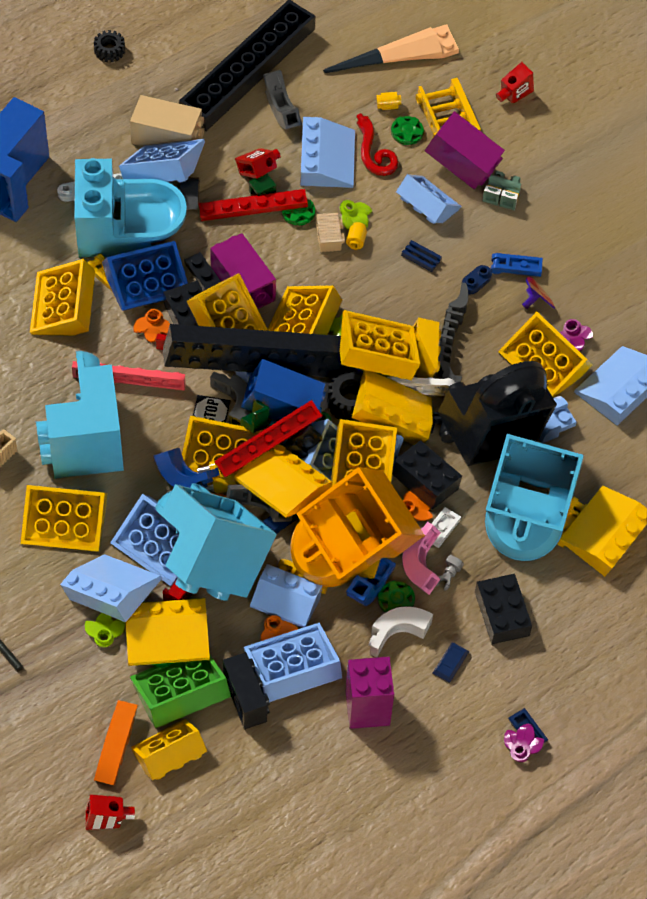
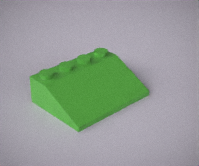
[130,655,231,728]

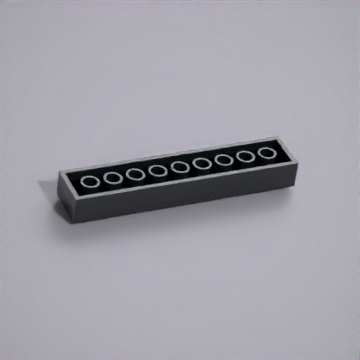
[179,0,316,131]
[163,324,352,378]

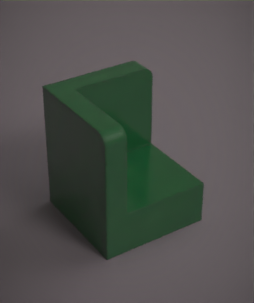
[249,173,276,195]
[240,400,270,433]

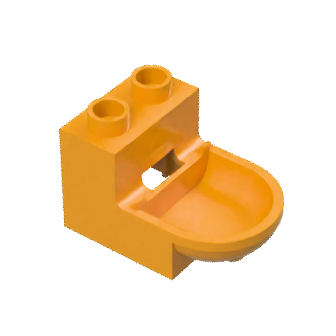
[290,467,425,587]

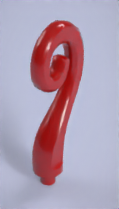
[356,113,399,176]

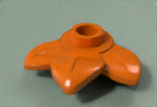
[133,309,170,343]
[402,491,433,521]
[261,615,298,641]

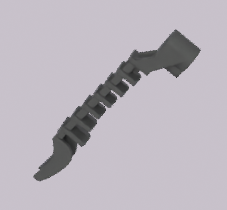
[438,282,468,383]

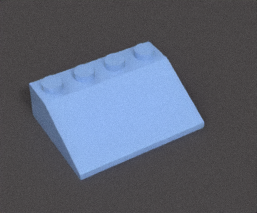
[300,117,355,188]
[119,139,205,183]
[574,346,647,426]
[110,494,179,586]
[60,554,162,622]
[244,623,342,702]

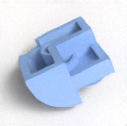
[539,396,577,444]

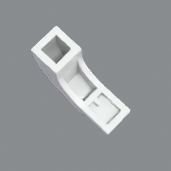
[368,607,433,658]

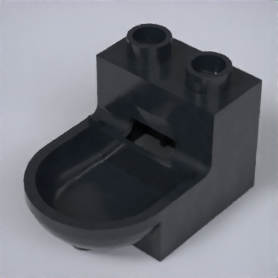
[437,361,557,466]

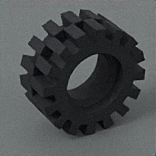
[94,30,125,63]

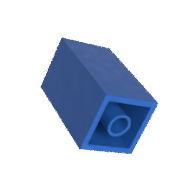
[241,359,326,425]

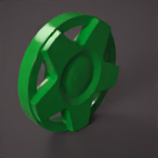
[391,116,424,145]
[282,199,315,226]
[378,581,415,613]

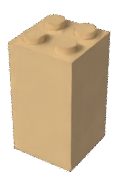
[130,95,204,146]

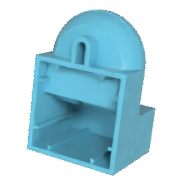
[74,158,187,258]
[36,350,124,479]
[485,434,584,561]
[155,483,277,601]

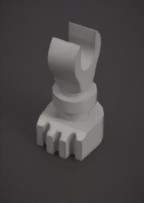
[437,554,464,591]

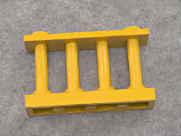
[416,77,481,138]

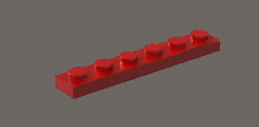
[199,189,308,221]
[214,400,322,479]

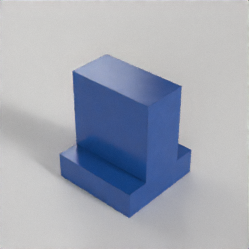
[0,97,50,223]

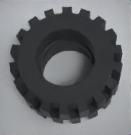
[327,371,363,422]

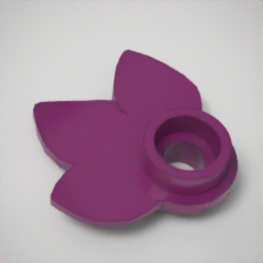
[560,319,593,352]
[504,723,544,762]

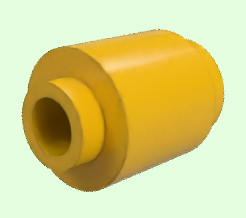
[376,91,402,110]
[346,222,367,250]

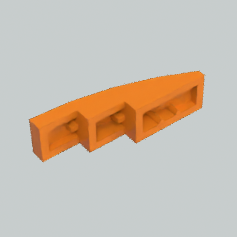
[94,700,138,785]

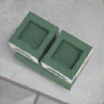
[482,171,521,210]

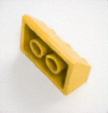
[131,719,208,780]

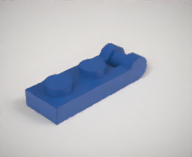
[491,253,543,277]

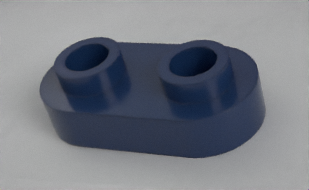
[462,265,492,295]

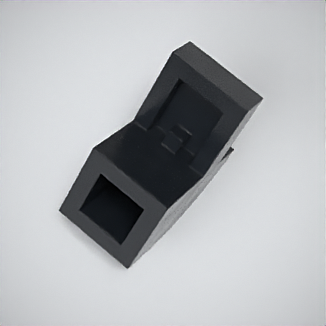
[180,177,200,210]
[280,425,322,459]

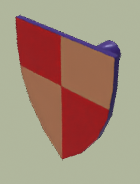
[522,277,555,309]

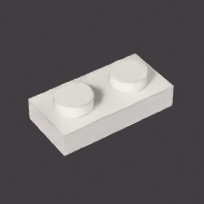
[432,507,461,548]

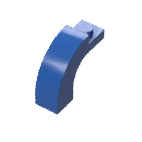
[154,448,220,488]
[346,558,396,606]

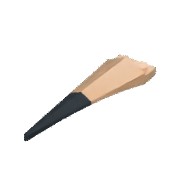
[323,24,459,73]

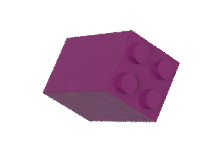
[424,111,505,190]
[210,233,276,309]
[345,657,394,729]

